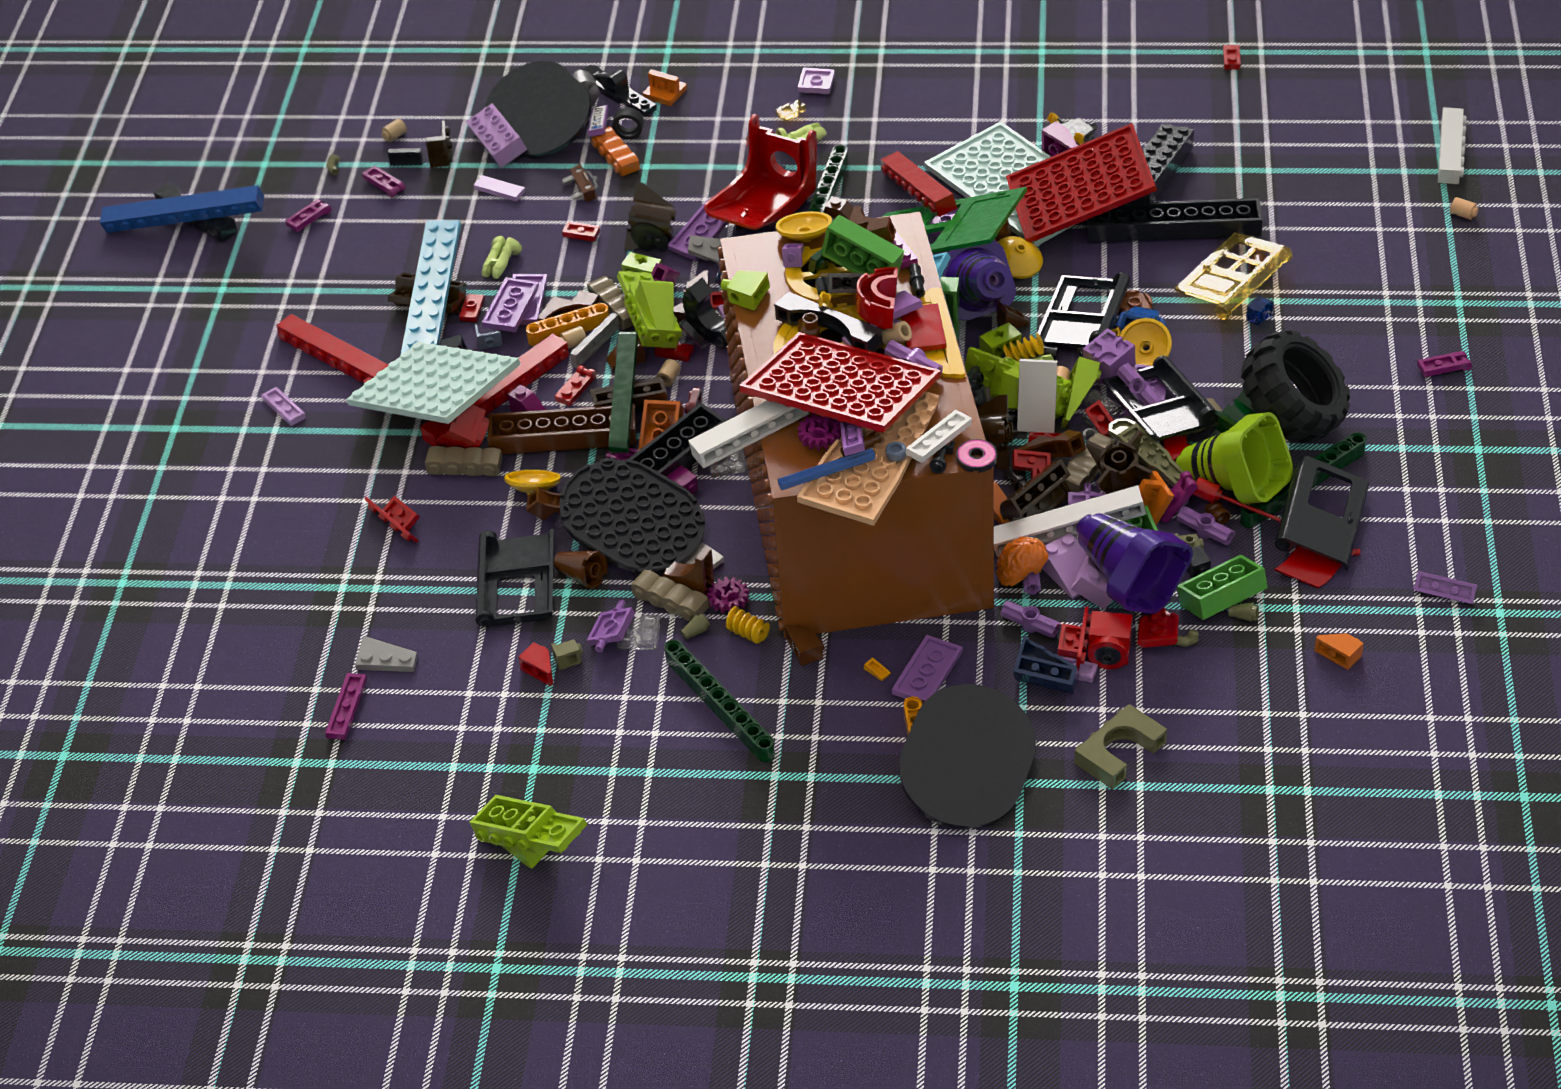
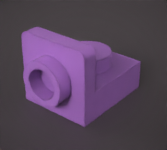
[782,243,804,267]

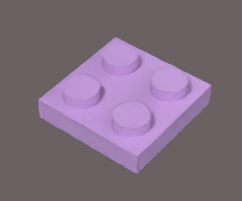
[798,68,835,94]

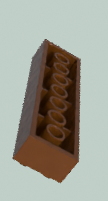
[487,404,637,454]

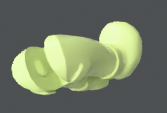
[776,122,827,141]
[482,236,522,279]

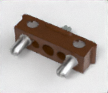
[562,164,598,202]

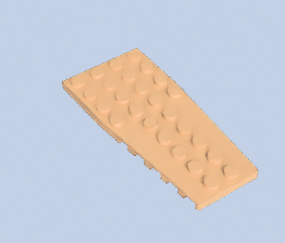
[797,392,939,526]

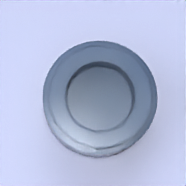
[886,441,906,461]

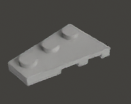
[688,235,721,266]
[355,636,418,672]

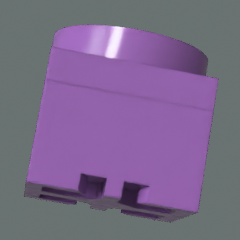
[1083,328,1136,385]

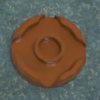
[1119,290,1153,313]

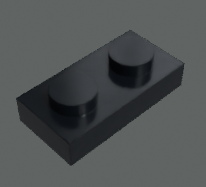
[388,148,423,166]

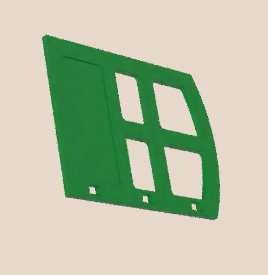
[882,187,1027,254]

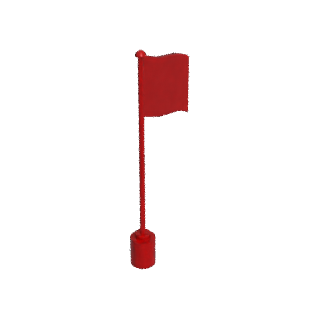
[1192,477,1361,588]

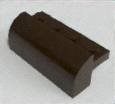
[388,272,466,314]
[590,377,667,410]
[1000,459,1071,522]

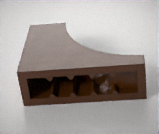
[663,546,714,596]

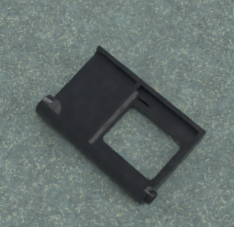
[1037,272,1131,348]
[1103,355,1219,441]
[1274,456,1369,571]
[475,529,554,627]

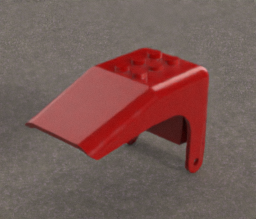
[704,114,817,230]

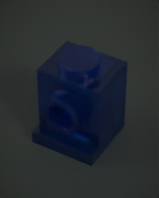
[1246,295,1274,325]

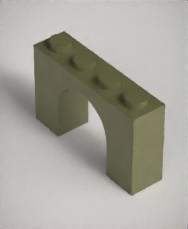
[1074,704,1167,790]

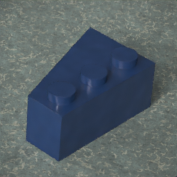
[1013,635,1079,694]

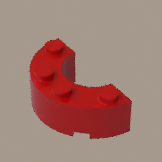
[855,267,898,330]

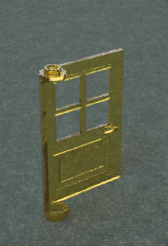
[1175,232,1293,320]

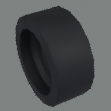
[612,107,644,139]

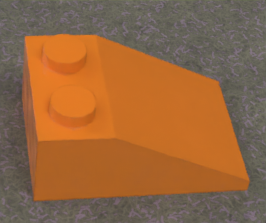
[638,400,684,450]

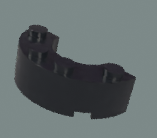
[683,277,729,347]

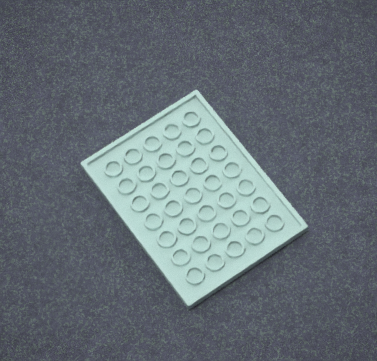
[346,342,521,424]

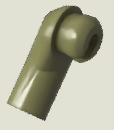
[326,154,340,175]
[1175,629,1199,647]

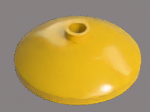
[776,212,832,242]
[997,236,1043,279]
[1119,318,1172,368]
[504,470,561,495]

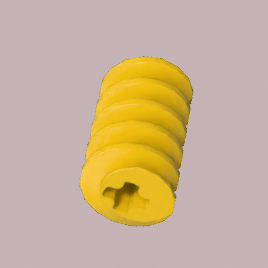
[1003,333,1044,362]
[726,606,770,644]

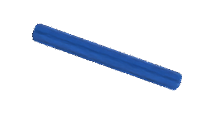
[778,448,875,490]

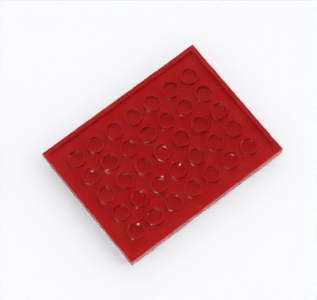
[1006,123,1157,242]
[740,332,940,433]

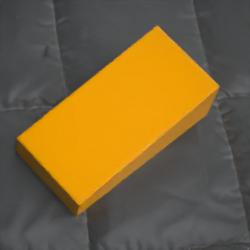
[864,658,891,681]

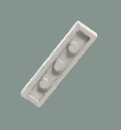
[906,410,972,463]

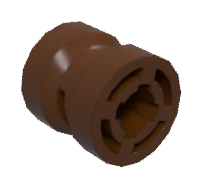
[1204,500,1231,525]

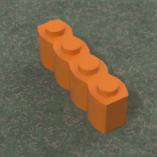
[591,127,640,176]

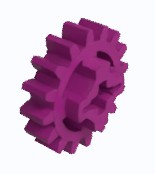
[797,413,841,451]
[707,577,749,613]

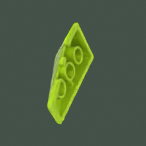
[1061,357,1101,429]

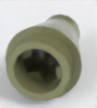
[1228,602,1259,622]
[680,613,710,640]

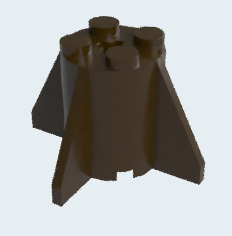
[624,182,677,250]
[977,395,1018,470]
[1086,430,1153,494]

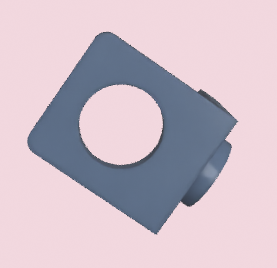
[474,324,503,350]

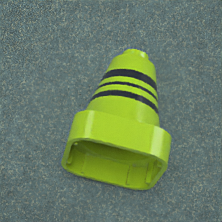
[1176,412,1293,504]

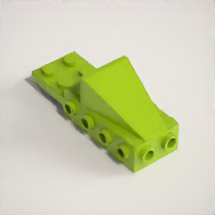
[617,271,682,348]
[964,347,1071,419]
[469,795,588,869]

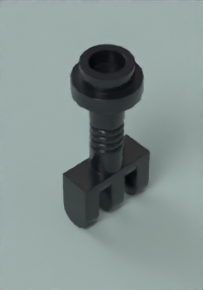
[930,441,955,474]

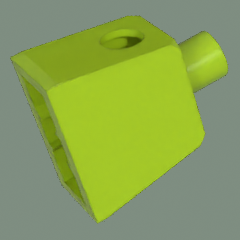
[721,271,770,310]

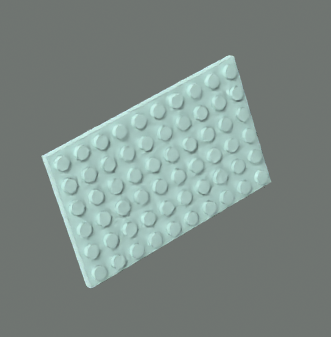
[924,121,1078,246]

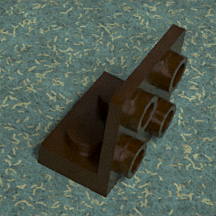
[426,121,453,168]

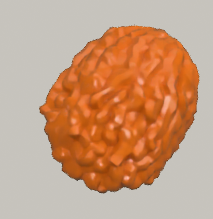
[996,536,1049,586]

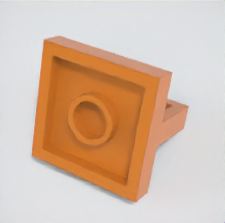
[643,69,687,106]
[1139,471,1174,525]

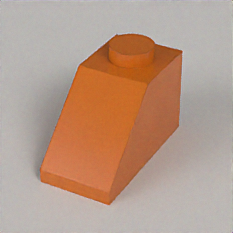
[1314,633,1364,670]

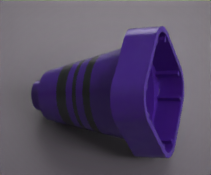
[941,240,1016,320]
[1076,513,1193,614]

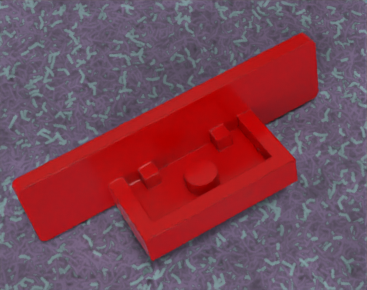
[364,495,420,543]
[1057,606,1092,671]

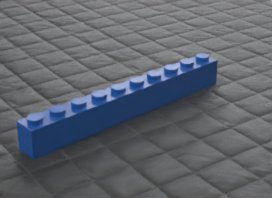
[99,185,264,233]

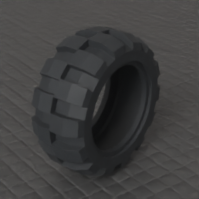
[1241,330,1350,443]

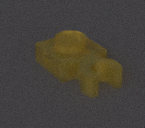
[776,100,806,122]

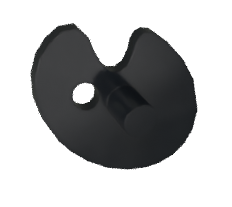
[631,223,668,252]

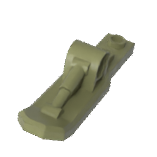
[1108,418,1196,487]

